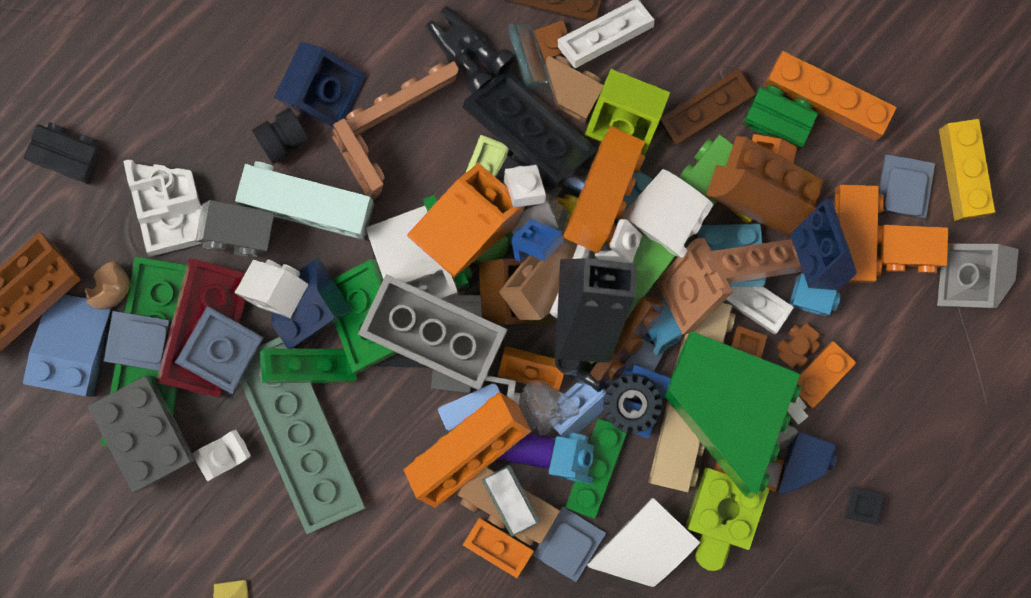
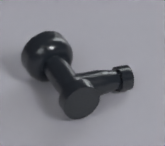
[555,359,605,392]

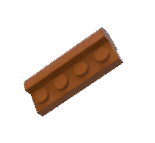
[706,136,824,237]
[0,231,81,352]

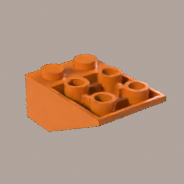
[407,163,525,277]

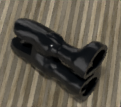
[425,6,517,95]

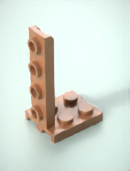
[332,62,458,201]
[655,238,803,335]

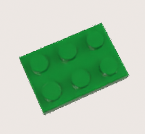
[333,259,397,373]

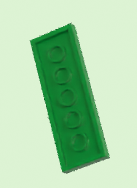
[101,257,187,446]

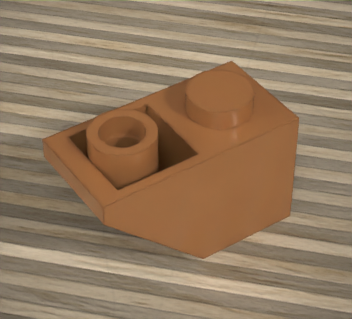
[545,55,604,124]

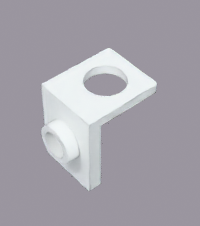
[485,376,520,404]

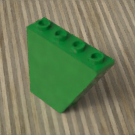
[664,331,801,499]

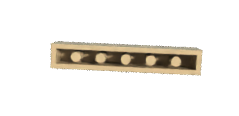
[648,303,735,492]

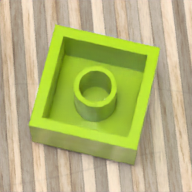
[585,69,670,155]

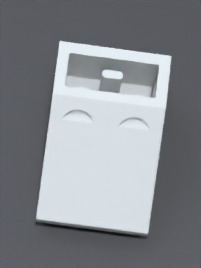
[366,206,458,300]

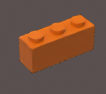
[834,185,883,283]

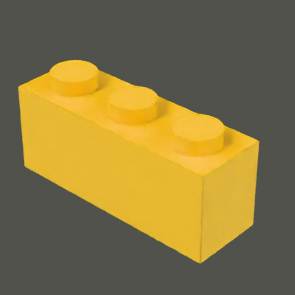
[939,119,995,221]

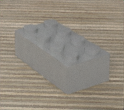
[358,274,507,391]

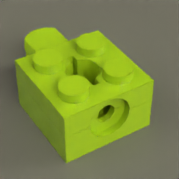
[685,467,769,571]

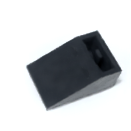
[555,258,637,363]

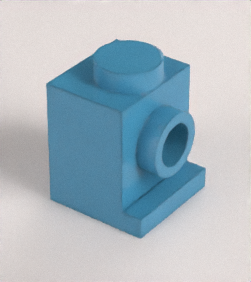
[789,274,841,317]
[644,299,684,356]
[548,433,594,484]

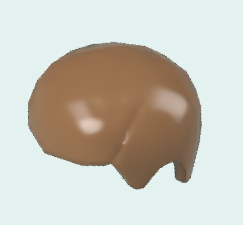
[85,261,130,310]

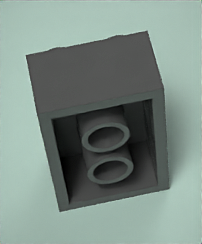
[87,376,196,493]

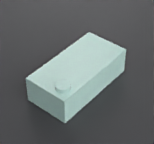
[235,161,375,240]

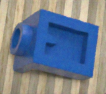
[512,219,564,262]

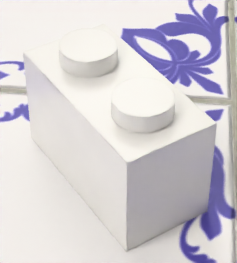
[235,259,309,318]

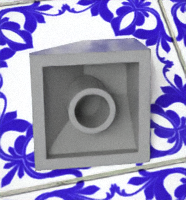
[937,243,1018,308]

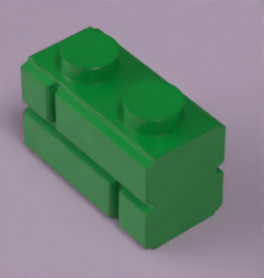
[742,85,818,151]

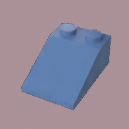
[23,294,113,397]

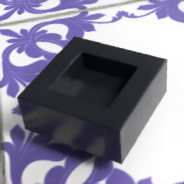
[844,487,884,525]

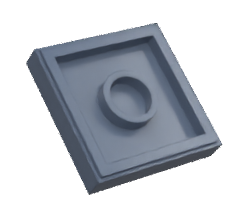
[175,306,264,394]

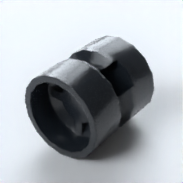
[252,107,311,165]

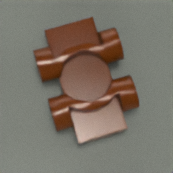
[776,323,820,369]

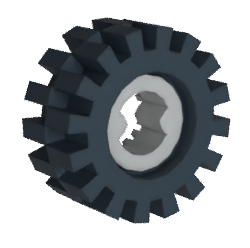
[603,373,662,434]

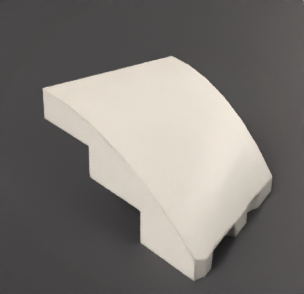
[123,160,203,257]
[621,169,713,258]
[587,498,700,587]

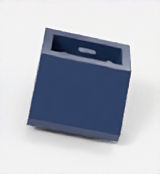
[790,198,857,290]

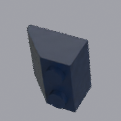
[274,42,366,129]
[271,258,352,349]

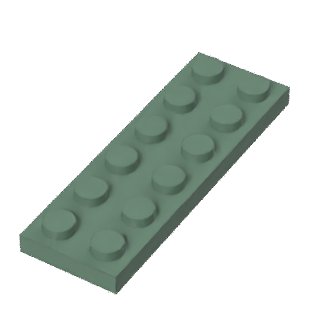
[240,337,366,535]

